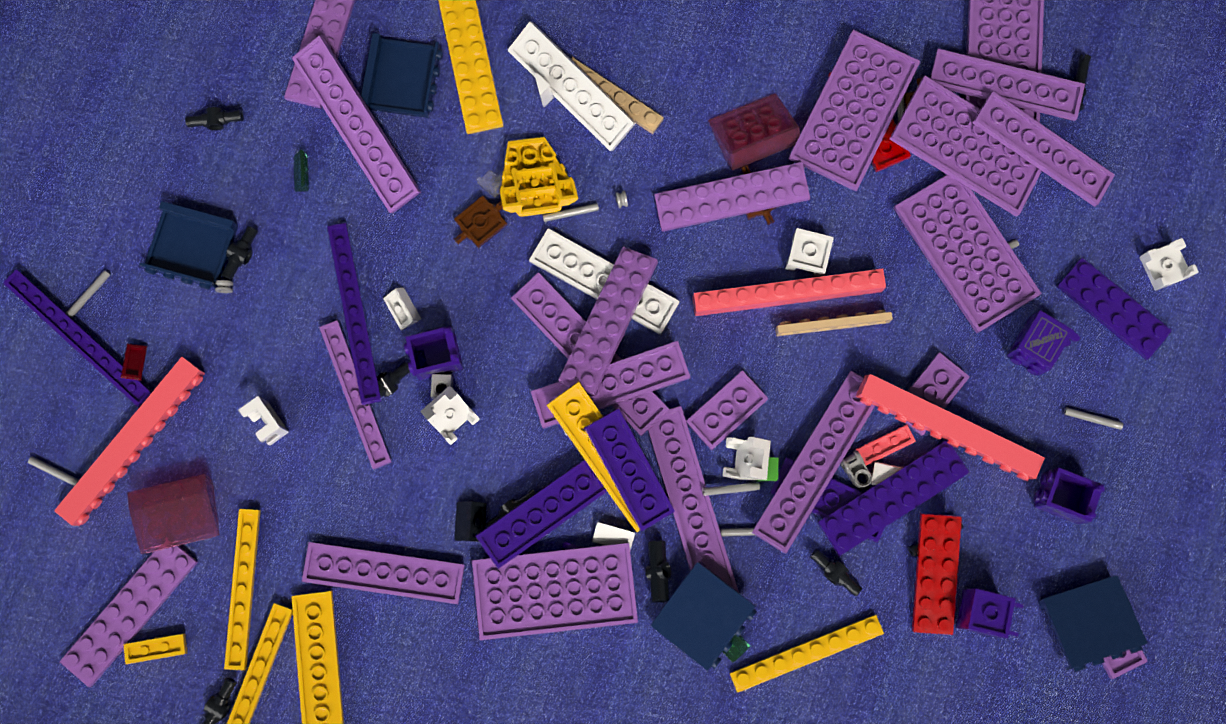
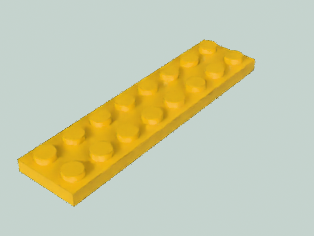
[438,0,503,134]
[546,382,640,532]
[292,591,344,724]

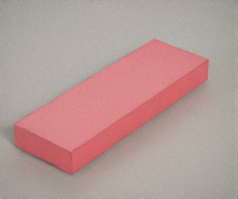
[855,425,916,466]

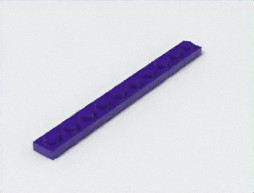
[327,223,381,405]
[3,269,152,408]

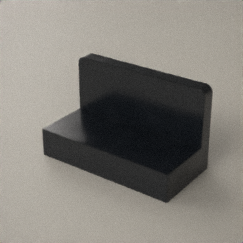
[455,501,487,542]

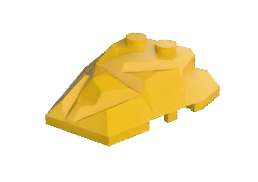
[500,137,578,217]

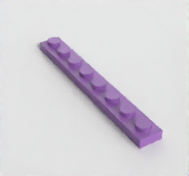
[319,320,392,469]

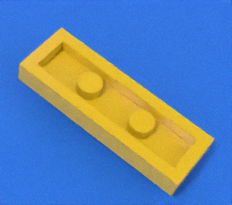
[123,634,188,664]

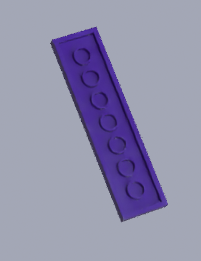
[817,440,970,556]
[475,460,607,569]

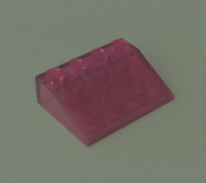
[708,93,800,171]
[127,474,220,554]

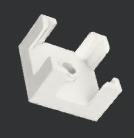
[785,228,834,277]
[1139,238,1199,291]
[420,385,480,445]
[239,396,289,445]
[723,437,771,480]

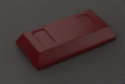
[121,344,147,380]

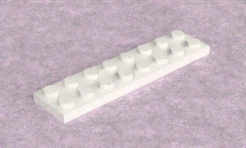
[508,22,636,151]
[529,229,680,335]

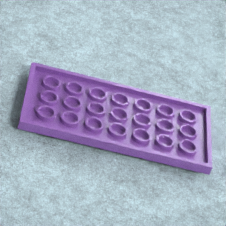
[965,0,1044,123]
[789,30,920,191]
[890,76,1042,216]
[893,175,1042,334]
[472,543,638,640]

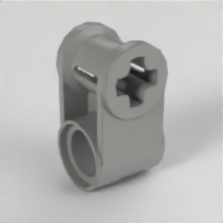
[840,450,872,489]

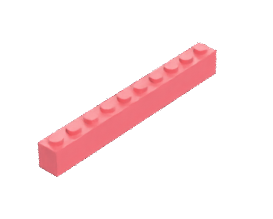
[693,269,886,316]
[54,357,205,526]
[856,374,1045,481]

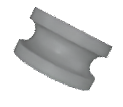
[615,190,628,208]
[215,280,233,293]

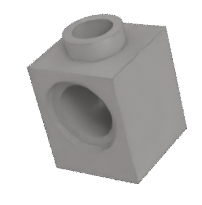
[431,374,454,400]

